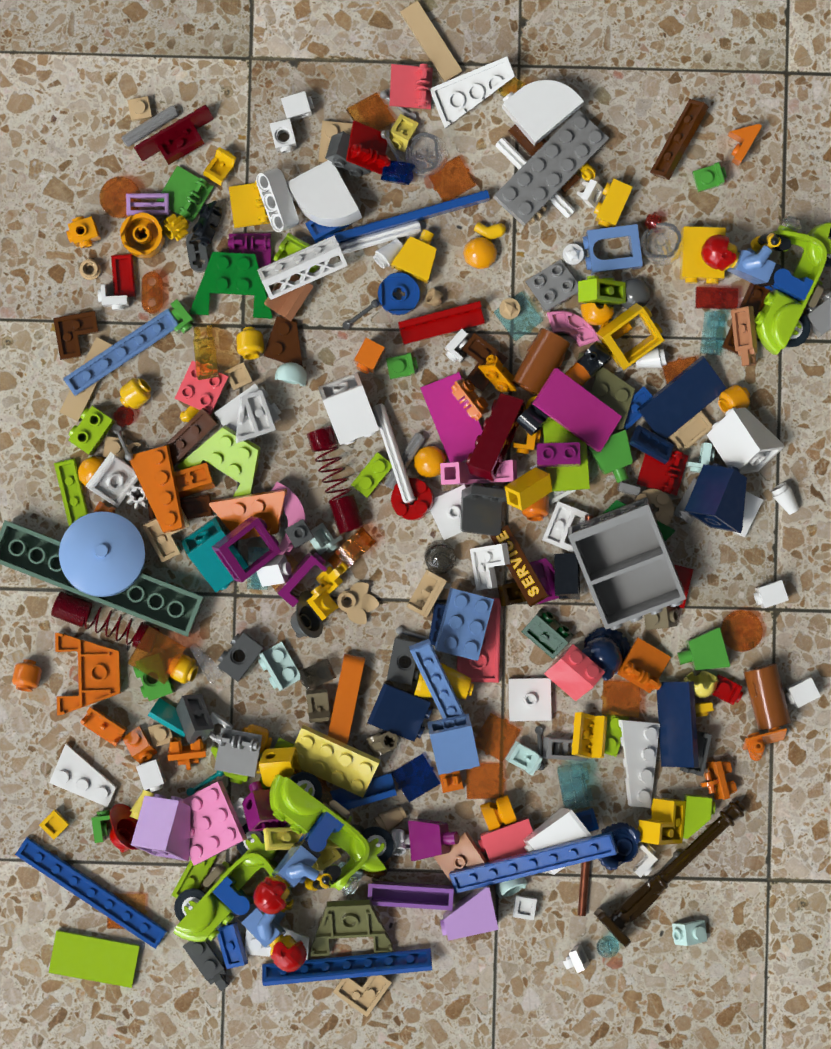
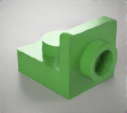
[692,162,727,193]
[171,299,194,334]
[386,353,418,380]
[91,810,110,843]

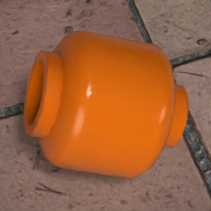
[522,495,549,521]
[12,659,42,692]

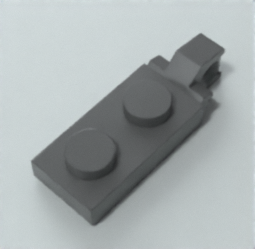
[183,941,229,991]

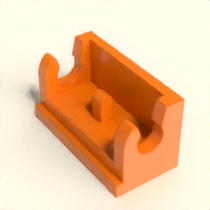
[174,462,216,498]
[80,706,128,747]

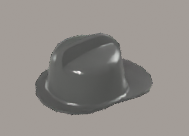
[290,590,323,638]

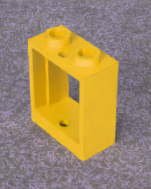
[596,303,665,370]

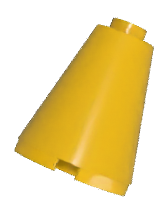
[414,662,474,699]

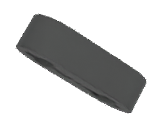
[186,233,209,273]

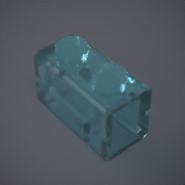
[556,763,593,810]

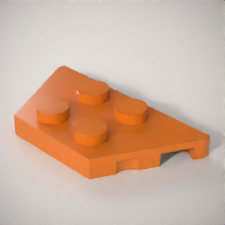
[209,489,287,540]

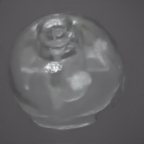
[405,132,448,176]
[640,222,684,266]

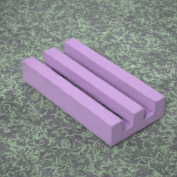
[126,193,169,216]

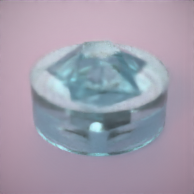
[597,936,619,958]

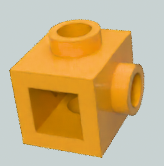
[66,216,101,249]

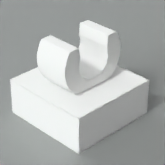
[577,179,604,208]
[563,944,590,973]

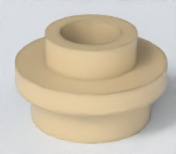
[79,259,101,280]

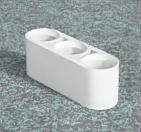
[256,168,299,232]

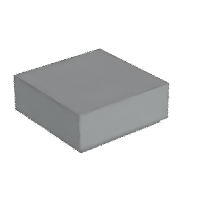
[617,482,641,496]

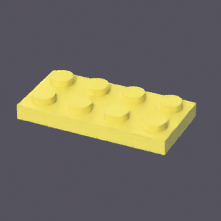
[293,725,380,798]

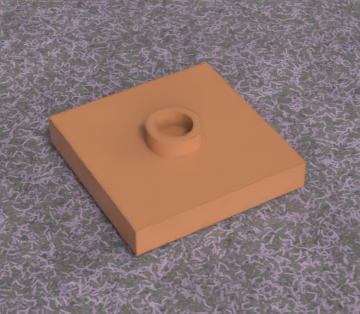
[434,832,487,885]

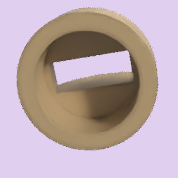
[425,288,443,307]

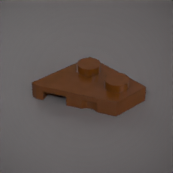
[263,316,303,367]

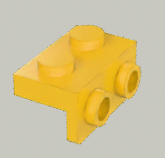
[572,712,607,759]

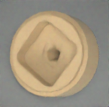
[499,298,520,320]

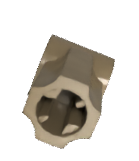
[366,731,399,758]

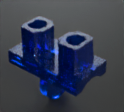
[381,161,415,185]

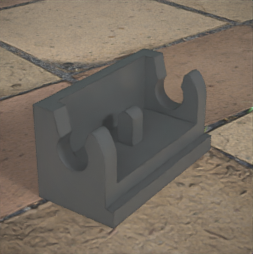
[176,694,215,744]
[680,731,712,777]

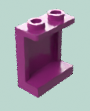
[537,442,580,468]
[276,552,327,607]

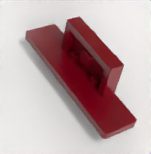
[134,105,214,165]

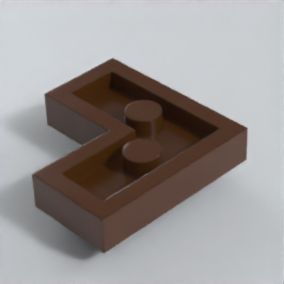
[53,311,99,360]
[462,333,508,392]

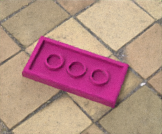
[532,368,622,452]
[420,372,483,463]

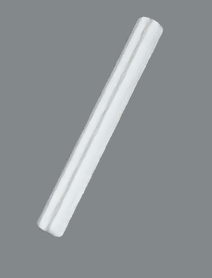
[496,138,575,218]
[335,221,421,257]
[373,404,415,503]

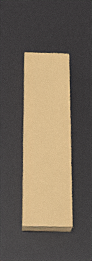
[400,0,463,82]
[59,337,112,422]

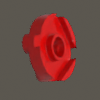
[391,478,434,521]

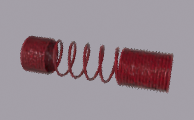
[306,426,364,534]
[51,591,159,653]

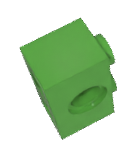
[133,652,175,701]

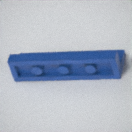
[320,773,397,810]

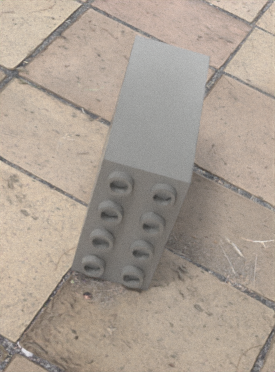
[568,497,686,630]

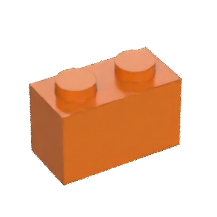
[354,338,385,375]

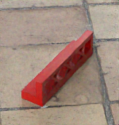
[398,301,485,345]

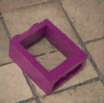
[212,516,281,583]

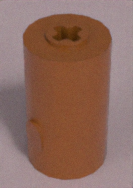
[512,328,570,395]
[743,663,792,730]

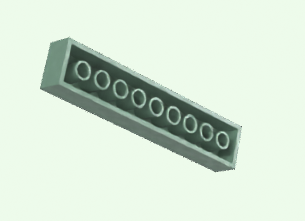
[0,520,205,637]

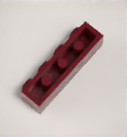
[466,393,526,481]

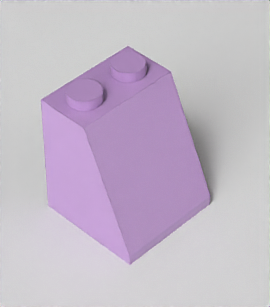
[131,794,190,861]
[440,886,499,941]

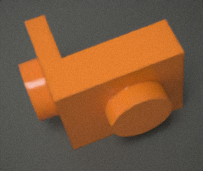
[122,726,157,764]

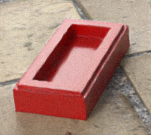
[111,254,136,297]

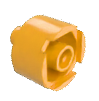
[120,213,165,258]

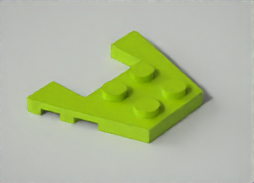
[177,425,261,497]

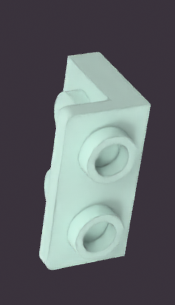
[258,642,303,691]

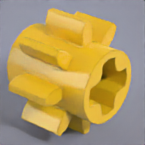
[163,213,189,241]

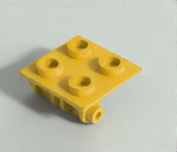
[229,181,271,228]

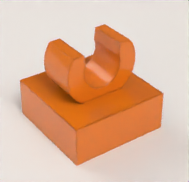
[439,771,464,793]

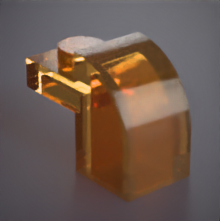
[327,527,377,575]

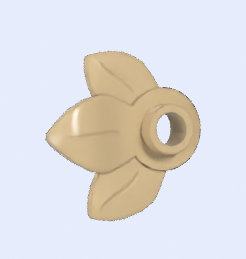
[337,582,379,625]

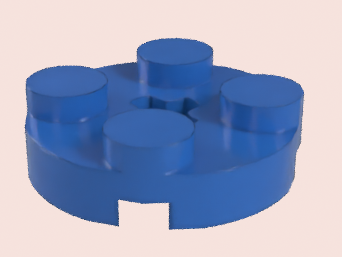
[378,273,420,316]

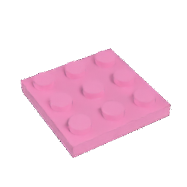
[183,781,247,866]

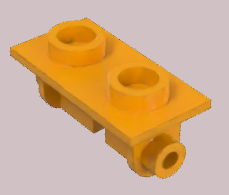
[478,355,517,393]

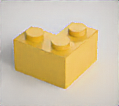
[637,798,686,845]

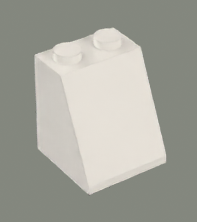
[318,373,379,445]
[707,408,785,474]
[523,808,592,875]

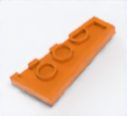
[130,445,185,533]

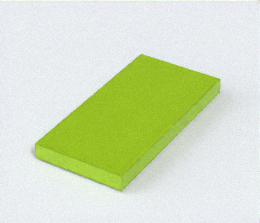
[543,418,590,492]
[48,930,140,988]

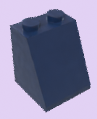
[685,463,747,533]
[367,682,433,742]

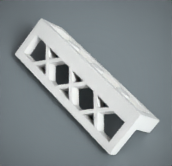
[257,235,348,300]

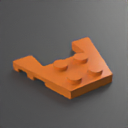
[55,633,121,716]

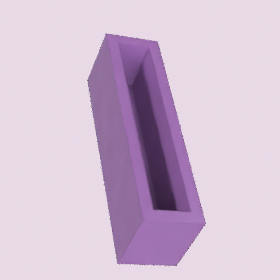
[367,880,454,911]

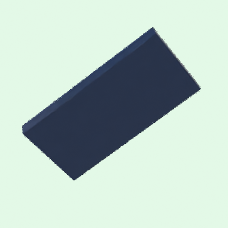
[637,356,727,440]
[657,681,699,768]

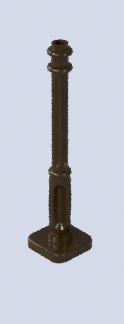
[593,800,746,948]

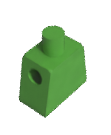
[587,430,633,483]
[677,627,730,670]

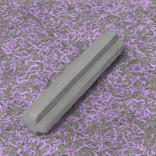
[121,105,179,147]
[384,433,426,490]

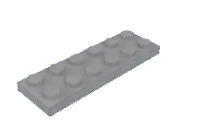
[493,110,609,226]

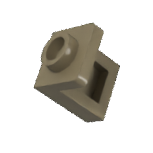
[644,606,679,630]
[306,688,330,723]

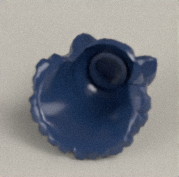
[582,627,631,681]
[598,822,641,870]

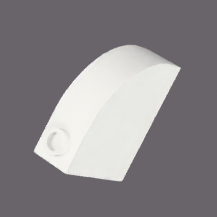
[502,80,584,146]
[286,160,362,227]

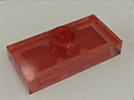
[695,287,738,310]

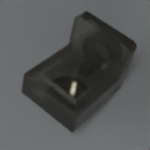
[299,658,336,690]

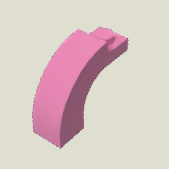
[440,460,517,485]
[272,482,307,556]

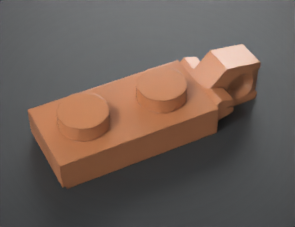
[731,306,757,366]

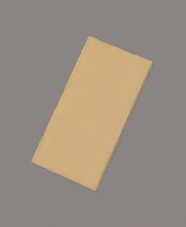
[668,411,713,453]

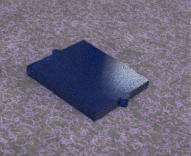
[391,753,441,802]

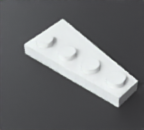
[429,56,516,128]

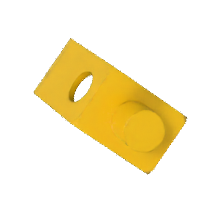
[391,229,437,284]
[256,747,301,787]

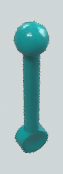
[186,771,224,796]

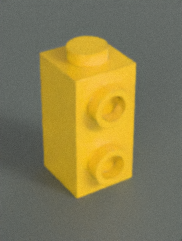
[594,178,633,228]
[505,467,552,511]

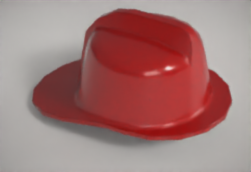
[110,803,138,853]

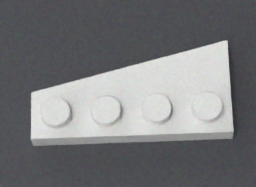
[618,719,660,808]

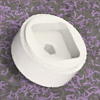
[562,244,584,266]

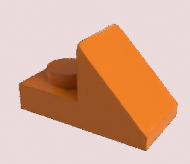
[727,124,762,166]

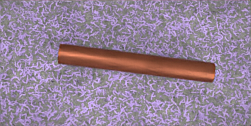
[578,861,590,916]

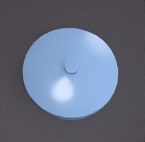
[59,512,145,597]

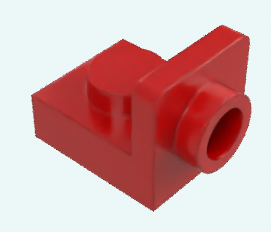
[712,674,743,705]

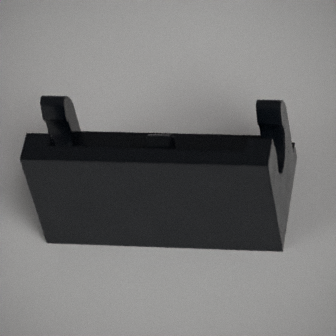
[554,553,580,600]

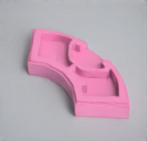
[547,311,599,347]

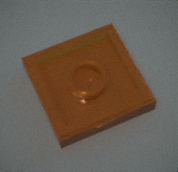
[127,626,186,684]

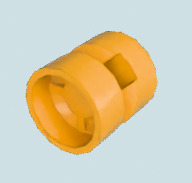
[480,795,517,831]

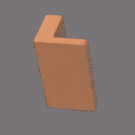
[264,274,314,321]

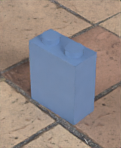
[427,713,480,775]

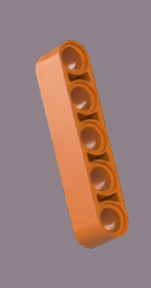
[328,654,365,745]

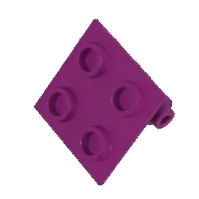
[228,233,271,269]

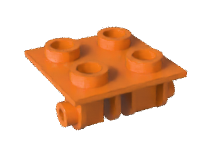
[451,378,489,421]
[617,637,671,693]
[742,727,787,761]

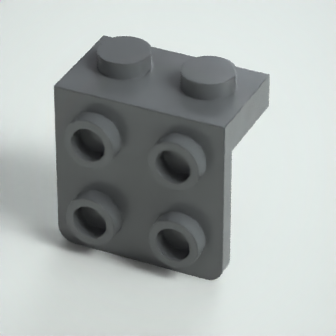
[460,483,507,536]

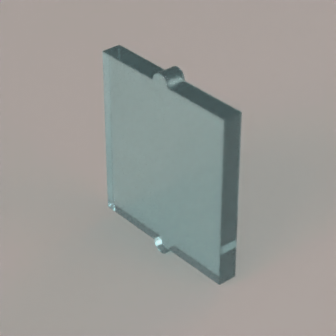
[493,292,543,342]

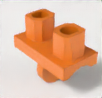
[167,736,207,771]
[700,761,737,800]

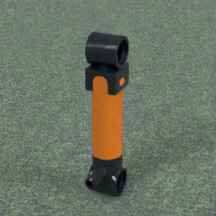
[516,341,613,436]

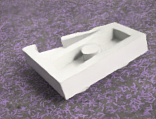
[235,390,276,443]

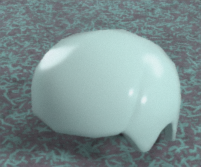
[275,362,307,386]
[495,877,528,899]

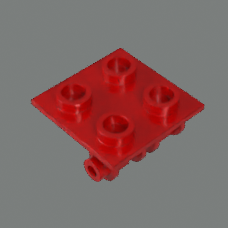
[346,121,391,175]
[636,451,688,496]

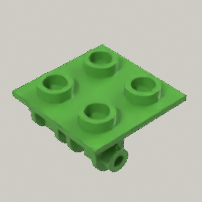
[156,165,214,223]

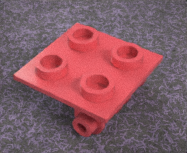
[389,64,433,110]
[174,360,229,414]

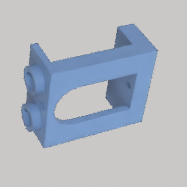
[583,224,643,275]

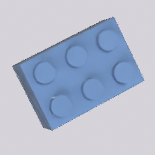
[434,588,494,661]

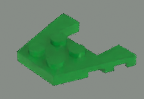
[190,252,272,319]

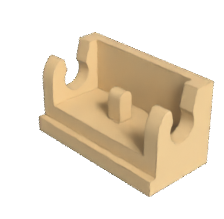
[406,570,447,618]

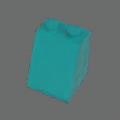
[181,517,249,592]

